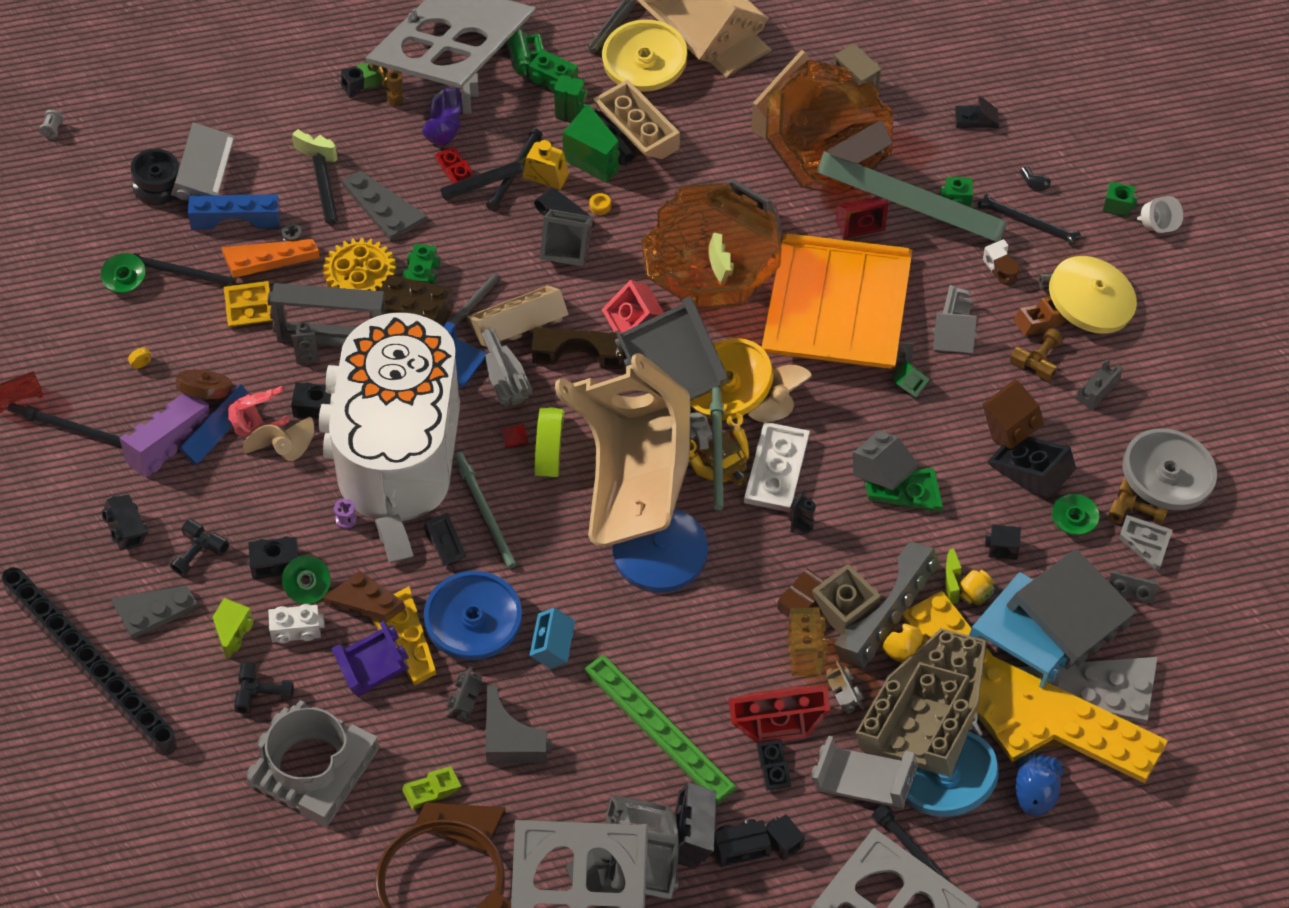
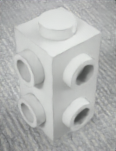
[268,604,325,643]

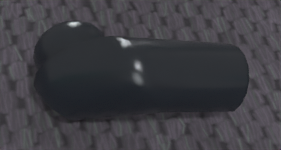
[1020,167,1051,189]

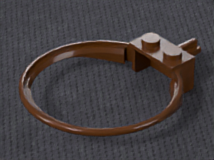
[375,820,511,908]

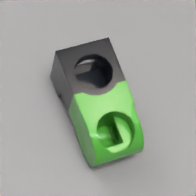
[341,63,383,98]

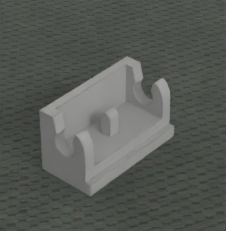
[943,285,972,315]

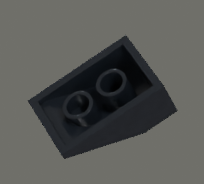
[987,436,1077,498]

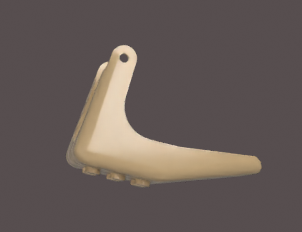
[555,353,690,547]

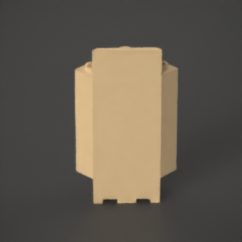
[638,0,772,78]

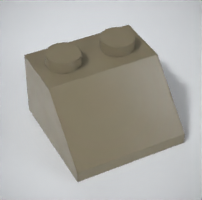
[812,564,881,635]

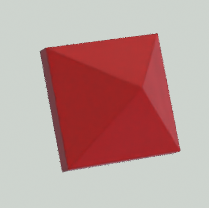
[501,424,528,448]

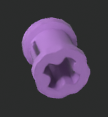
[334,499,357,529]

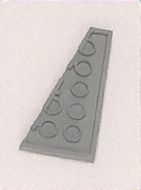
[1017,657,1158,724]

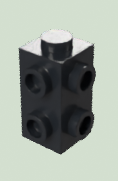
[102,494,148,551]

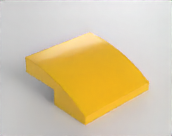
[224,281,273,327]

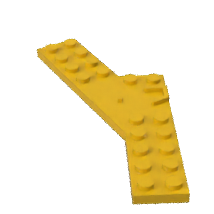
[901,591,1168,784]

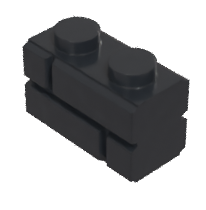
[714,819,771,867]

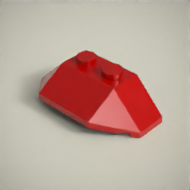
[728,685,830,743]

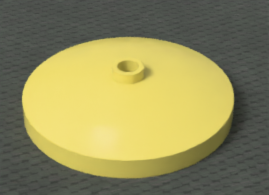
[602,20,687,92]
[1049,256,1137,334]

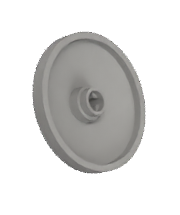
[1122,429,1217,510]

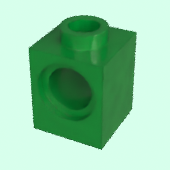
[1103,181,1138,217]

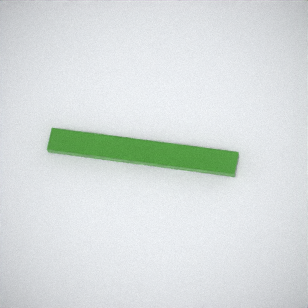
[585,654,736,806]

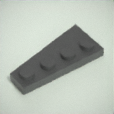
[342,171,427,241]

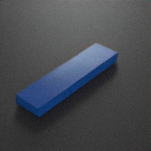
[178,384,251,465]

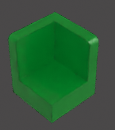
[892,360,930,397]

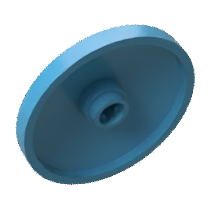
[906,732,999,817]

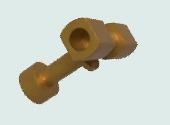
[368,63,403,107]
[1010,328,1063,382]
[1107,477,1168,525]

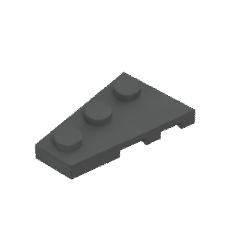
[110,585,198,640]

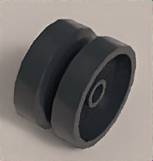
[131,149,179,205]

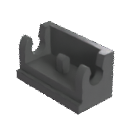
[1074,360,1123,411]

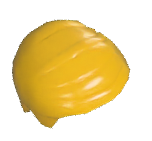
[882,624,923,663]

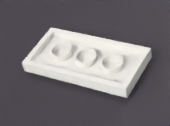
[744,422,810,512]

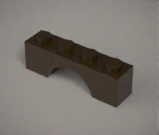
[532,327,625,369]

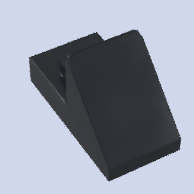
[955,96,999,128]

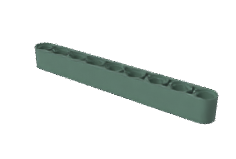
[816,151,1008,242]

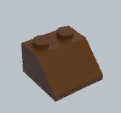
[982,379,1044,449]

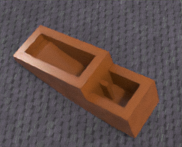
[1013,297,1068,336]

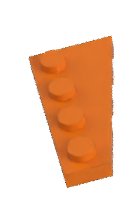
[221,239,320,278]

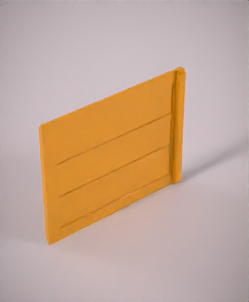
[762,233,912,369]

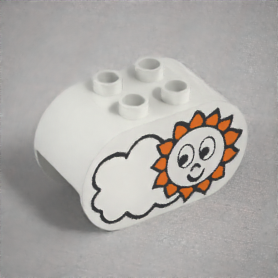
[319,313,460,521]

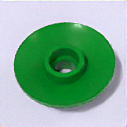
[100,253,146,293]
[1052,494,1099,536]
[282,556,331,604]

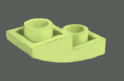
[292,129,338,162]
[708,233,734,284]

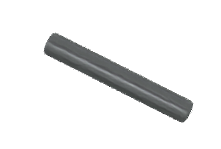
[588,0,637,55]

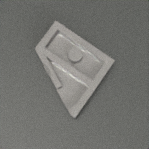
[1119,515,1173,571]

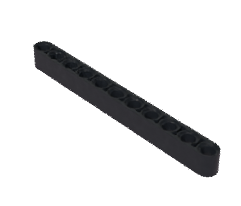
[2,567,177,755]

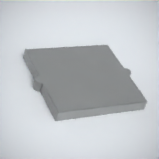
[933,313,977,353]

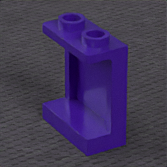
[331,621,409,697]

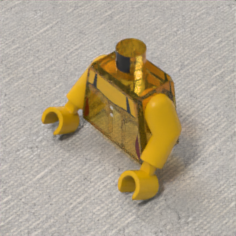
[689,413,749,486]

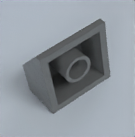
[853,430,918,490]

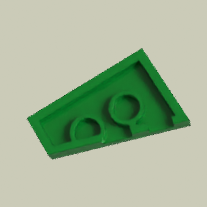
[864,468,943,512]

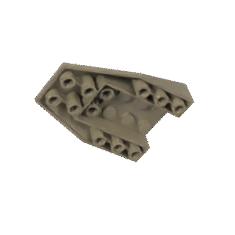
[856,628,987,778]

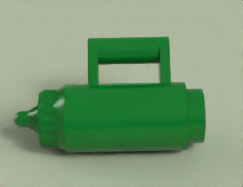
[506,28,545,77]

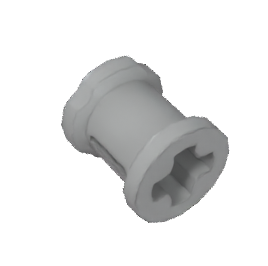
[39,110,64,139]

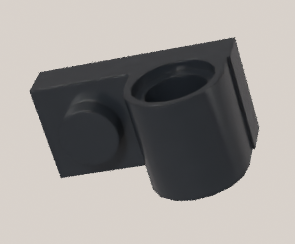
[424,513,466,567]

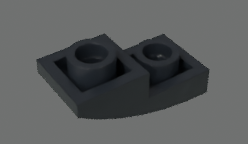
[756,740,791,791]

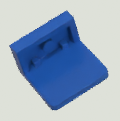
[444,322,486,387]

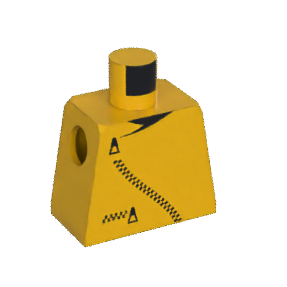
[522,140,569,190]

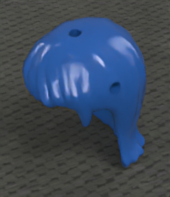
[1015,752,1064,816]

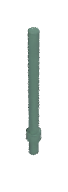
[710,387,724,511]
[454,452,516,569]

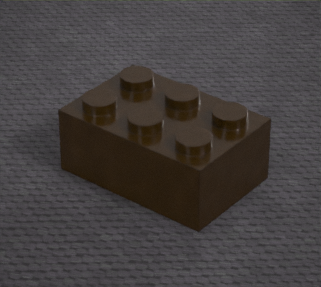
[380,275,454,327]

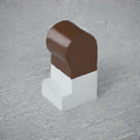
[983,239,1019,285]

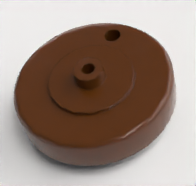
[176,369,233,399]

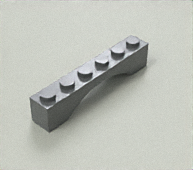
[834,541,939,668]

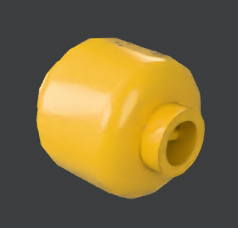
[959,570,995,606]

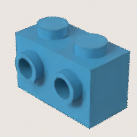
[529,607,575,669]

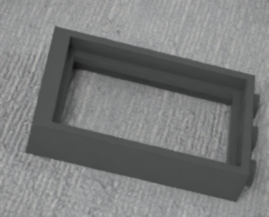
[268,283,387,347]

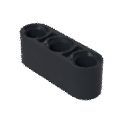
[534,187,595,228]

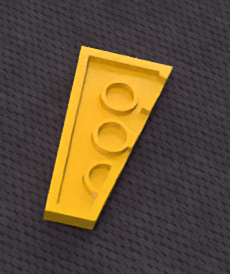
[370,587,436,686]

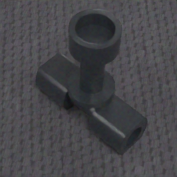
[169,519,229,577]
[234,662,294,714]

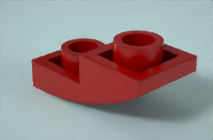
[435,146,474,184]

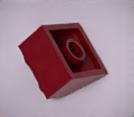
[835,197,889,240]

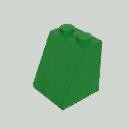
[562,105,620,183]

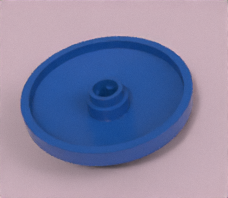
[612,508,708,593]
[424,571,522,660]

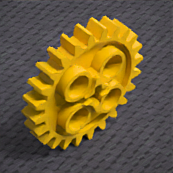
[323,238,396,291]

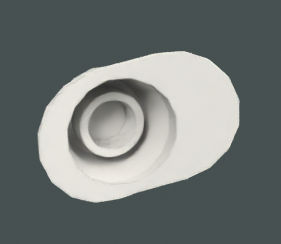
[1137,196,1183,233]

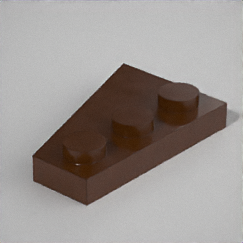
[322,571,406,622]
[415,803,506,854]

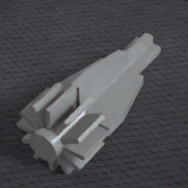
[481,328,533,407]

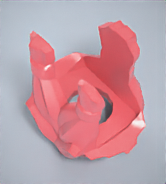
[228,386,290,438]

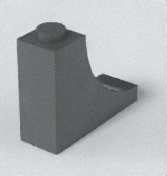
[486,685,552,763]

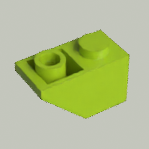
[213,598,254,659]

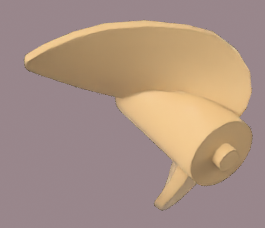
[748,365,812,422]
[243,417,314,461]

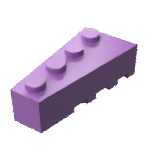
[120,393,211,478]

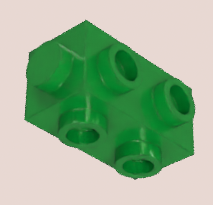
[403,244,441,285]

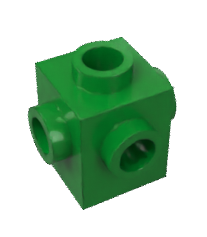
[940,177,973,208]

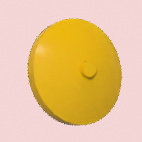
[690,338,774,420]

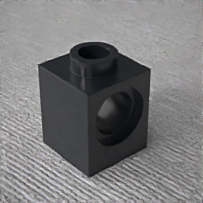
[985,524,1021,560]
[766,814,805,861]

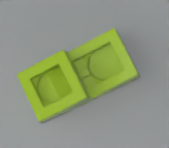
[945,548,961,604]
[402,766,462,810]

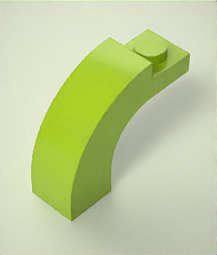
[535,408,565,477]

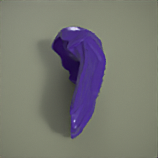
[422,86,462,145]

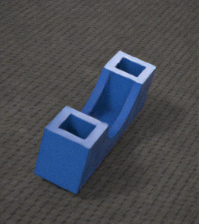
[188,194,281,230]

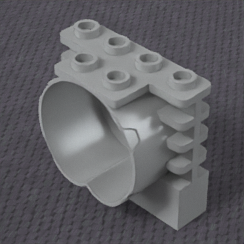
[246,700,379,828]

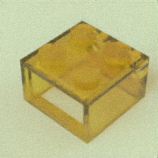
[788,607,828,676]

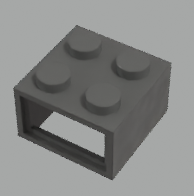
[539,209,593,267]

